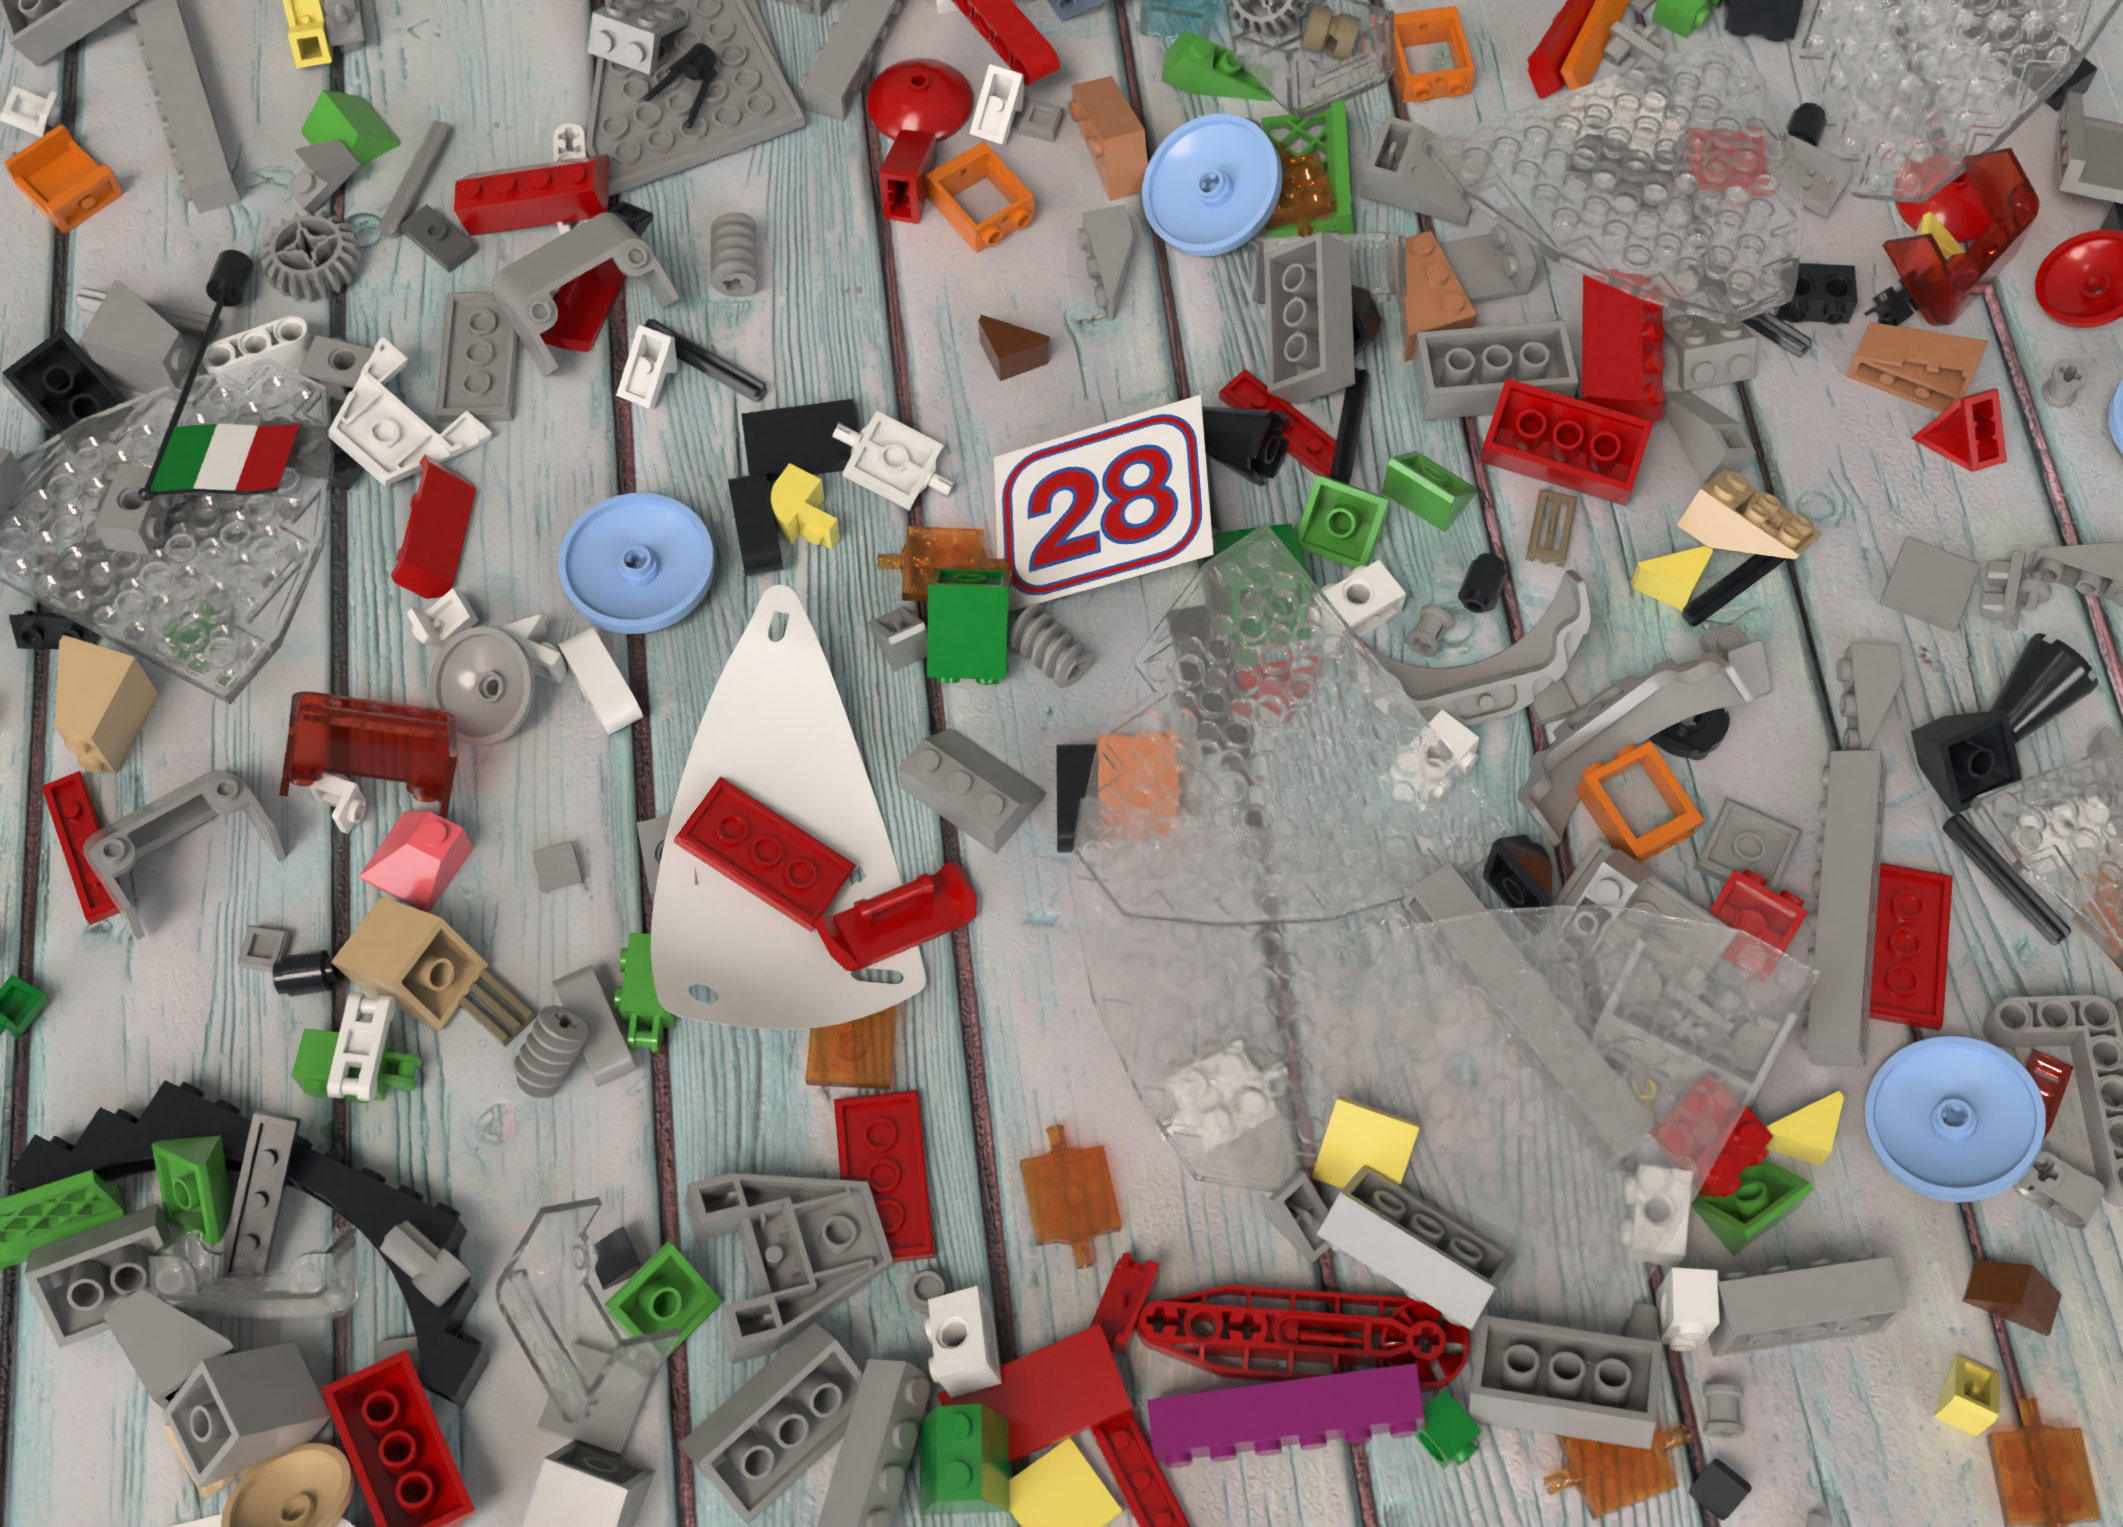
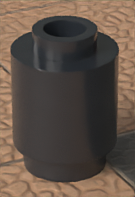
[1782,103,1827,147]
[1458,553,1507,613]
[272,950,339,997]

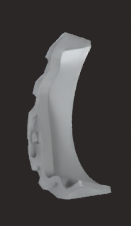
[1343,569,1592,726]
[1517,653,1754,847]

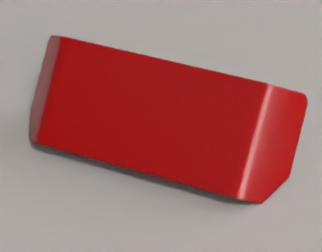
[1527,0,1595,99]
[540,257,626,352]
[391,454,476,599]
[813,862,977,971]

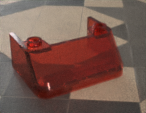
[1882,148,2040,327]
[279,691,458,817]

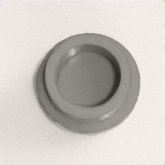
[906,1270,950,1314]

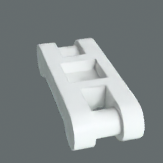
[327,992,396,1102]

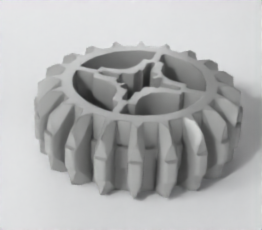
[1223,0,1313,37]
[260,209,361,303]

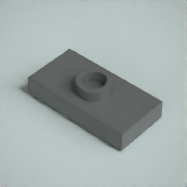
[399,204,476,273]

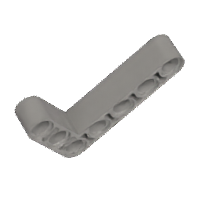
[1983,995,2123,1207]

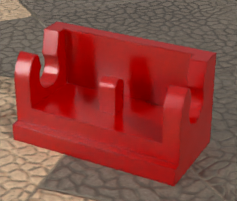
[1089,1252,1160,1357]

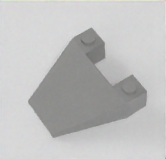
[684,1173,893,1364]

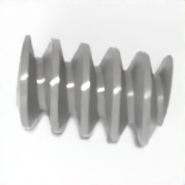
[710,212,757,297]
[1009,603,1094,688]
[513,1005,590,1099]

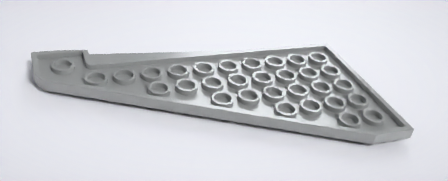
[585,0,806,197]

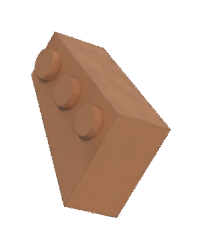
[1068,75,1148,201]
[1393,230,1477,362]
[1846,322,1989,413]

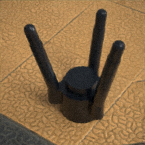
[644,43,718,129]

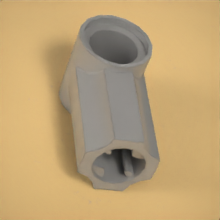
[379,1220,471,1308]

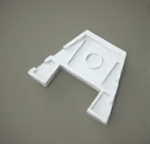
[328,336,492,486]

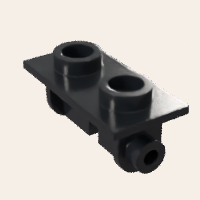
[1864,265,1940,326]
[9,610,99,649]

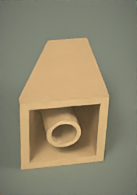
[54,635,159,774]
[331,896,489,1031]

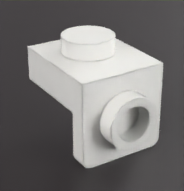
[0,86,61,137]
[407,588,479,648]
[306,769,366,834]

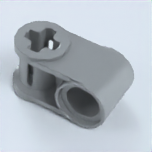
[2013,1152,2105,1229]

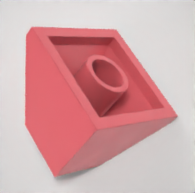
[359,811,473,913]

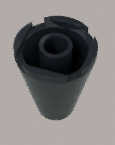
[1202,406,1290,486]
[1989,633,2098,743]

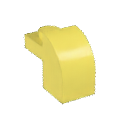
[282,0,333,68]
[771,463,840,550]

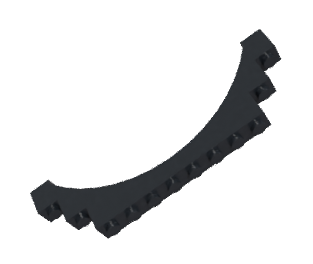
[6,1080,490,1408]

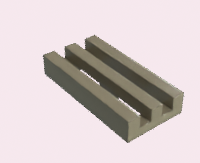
[1525,489,1577,567]
[459,968,535,1047]

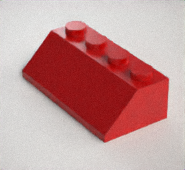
[454,154,610,236]
[1581,272,1665,422]
[1480,378,1654,506]
[321,1349,476,1527]

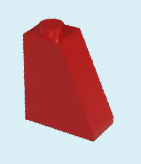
[879,129,937,224]

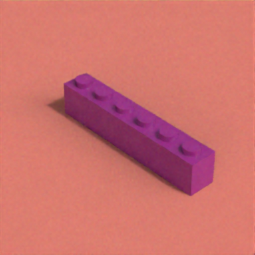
[1147,1363,1426,1468]

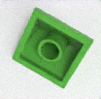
[301,90,399,169]
[1382,451,1478,532]
[1296,473,1390,568]
[152,1135,233,1245]
[1691,1159,1813,1256]
[604,1241,723,1365]

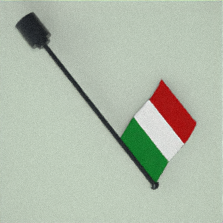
[138,250,300,501]

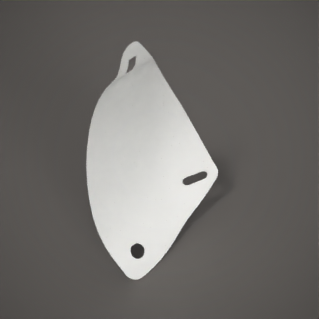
[651,585,926,1030]

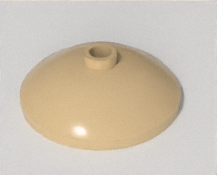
[221,1443,354,1527]

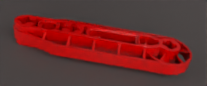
[1137,1285,1470,1392]

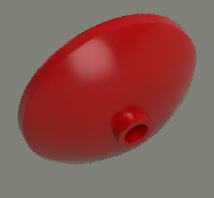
[867,58,973,143]
[1894,153,2004,243]
[2035,230,2123,328]

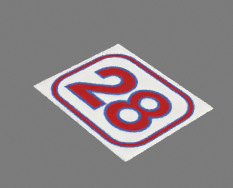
[993,395,1214,611]

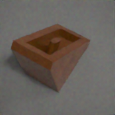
[979,315,1051,381]
[1962,1260,2062,1336]

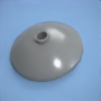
[430,626,535,746]

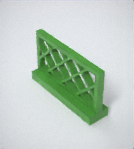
[1262,100,1355,238]
[0,1170,128,1269]

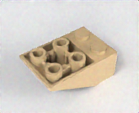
[1677,469,1822,560]

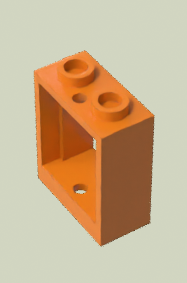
[1384,6,1475,103]
[925,141,1035,253]
[1575,741,1705,864]

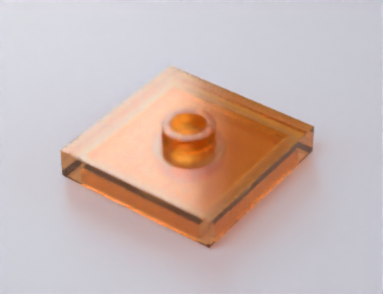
[805,1006,898,1090]

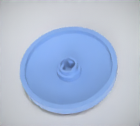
[1142,114,1283,256]
[558,492,715,634]
[1865,1036,2046,1202]

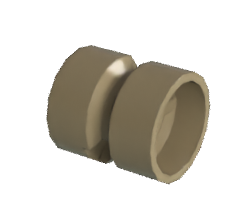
[1300,4,1361,63]

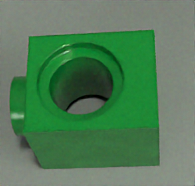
[1414,1389,1482,1469]

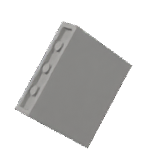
[2056,91,2123,204]

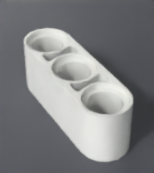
[202,316,313,390]
[557,627,643,735]

